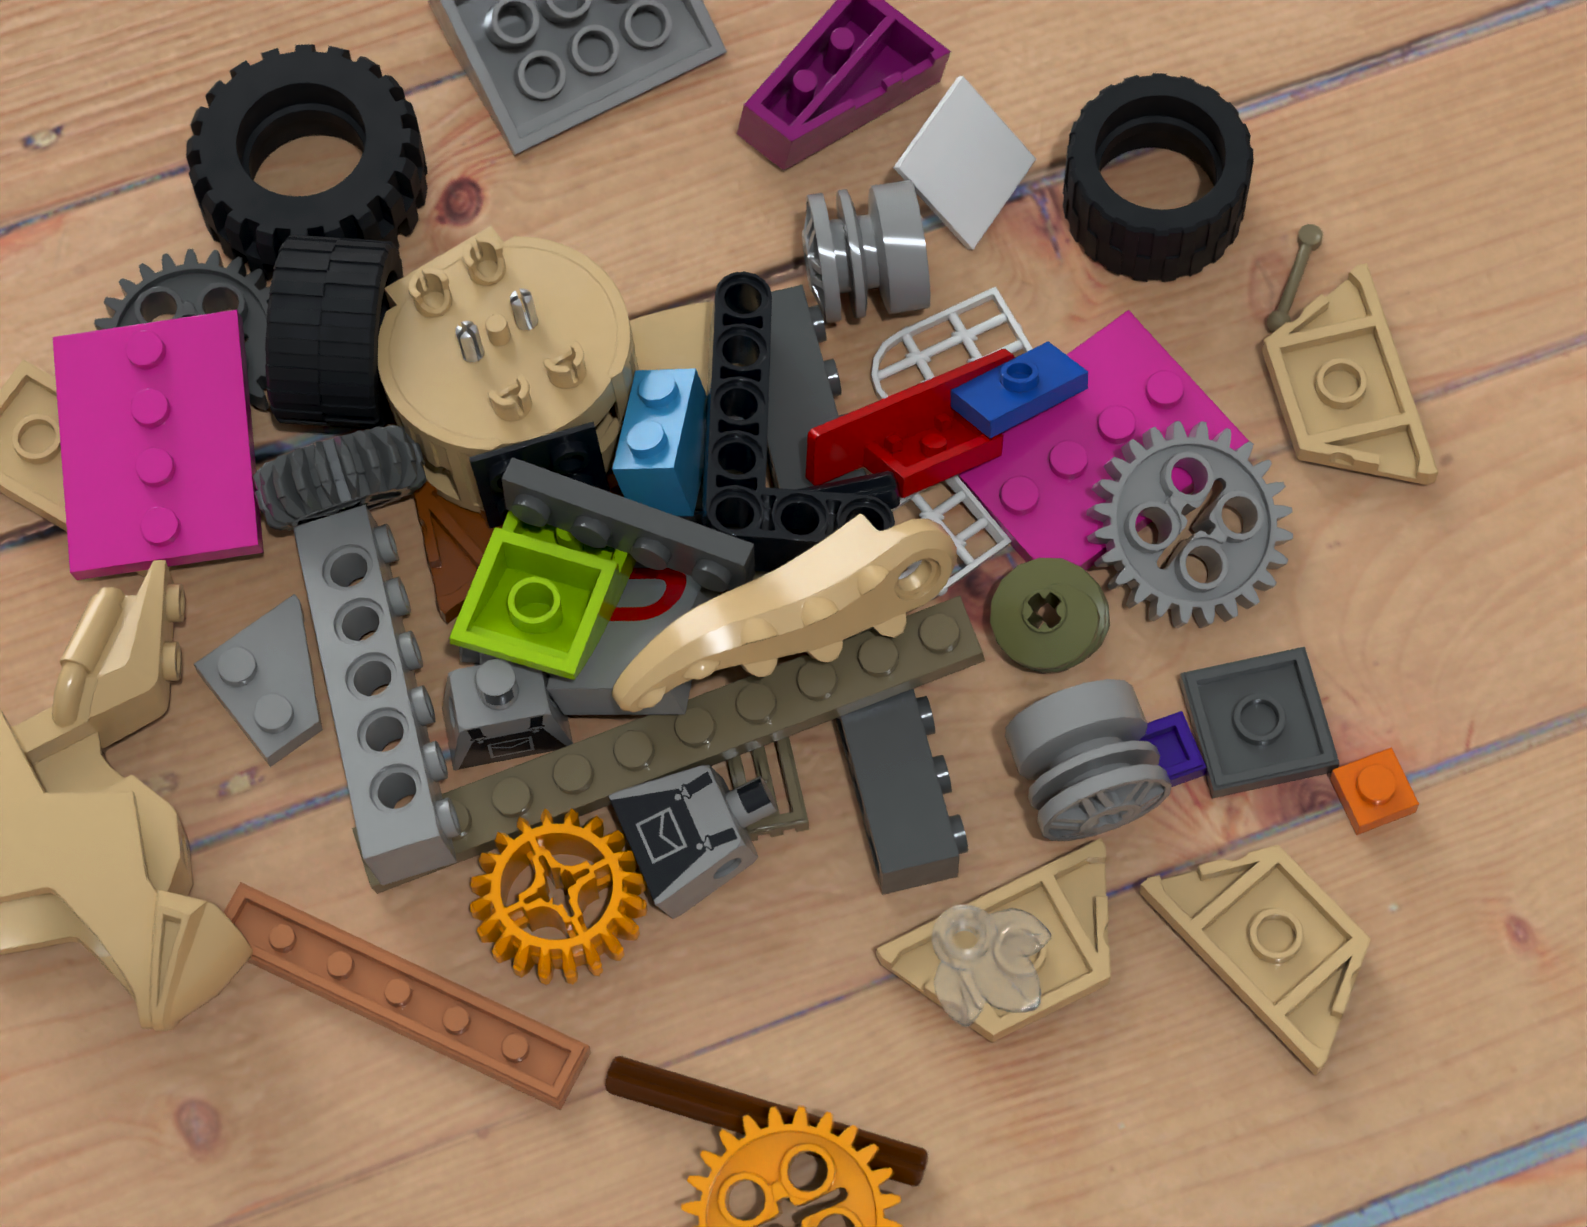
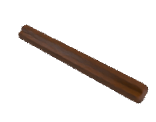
[605,1056,928,1187]

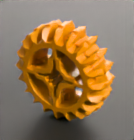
[470,808,648,985]

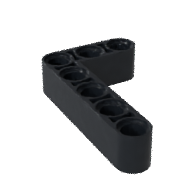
[701,271,895,572]

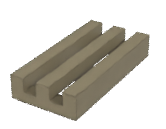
[727,736,809,841]

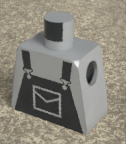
[442,659,573,770]
[609,765,778,919]

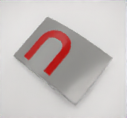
[547,561,720,715]

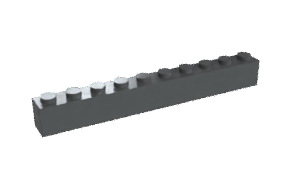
[736,285,968,895]

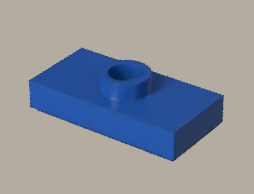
[951,341,1088,438]

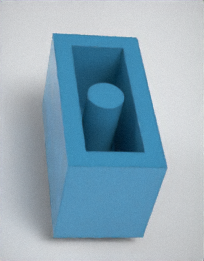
[612,368,707,516]

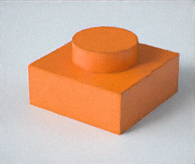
[1330,747,1419,835]

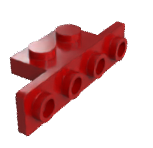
[805,348,1015,498]

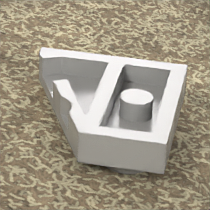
[194,594,323,767]

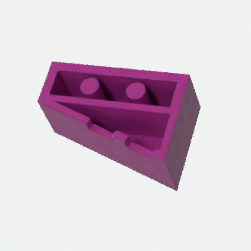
[737,0,951,171]

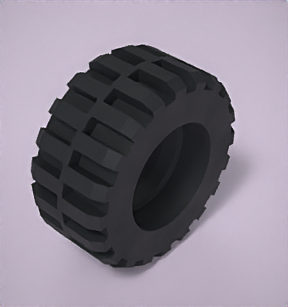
[186,44,428,280]

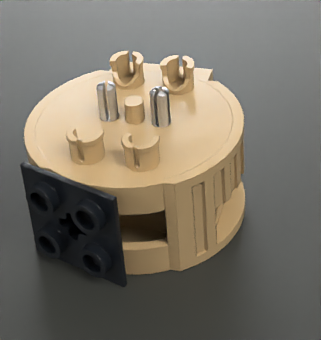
[378,226,639,528]

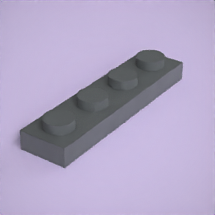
[502,457,755,592]

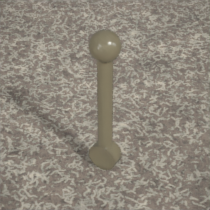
[1267,224,1323,332]

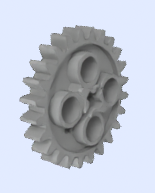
[1086,421,1293,628]

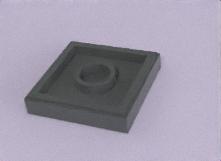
[1179,647,1340,799]

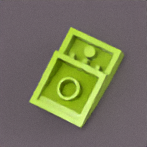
[449,511,636,680]

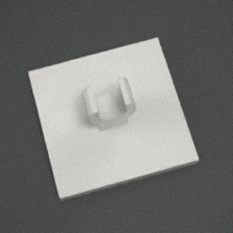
[893,76,1036,250]

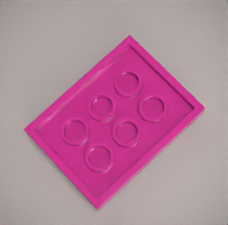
[52,309,264,580]
[957,310,1249,571]

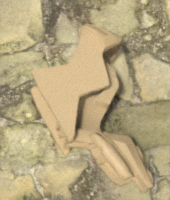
[0,560,253,1031]

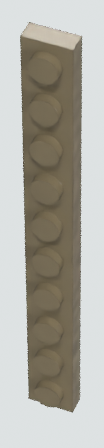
[352,596,985,894]

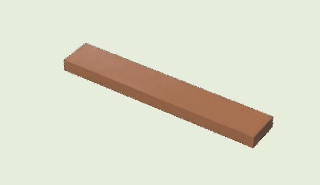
[223,882,591,1110]

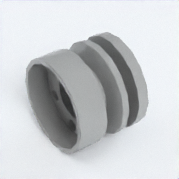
[802,180,931,324]
[1005,679,1172,841]

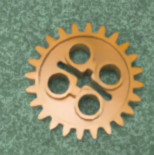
[681,1106,903,1227]

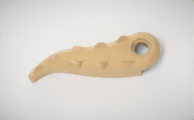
[612,514,957,712]

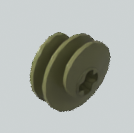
[990,557,1110,673]

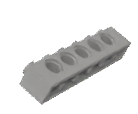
[293,504,461,886]

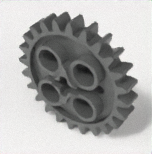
[94,249,270,411]

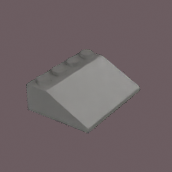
[428,0,727,155]

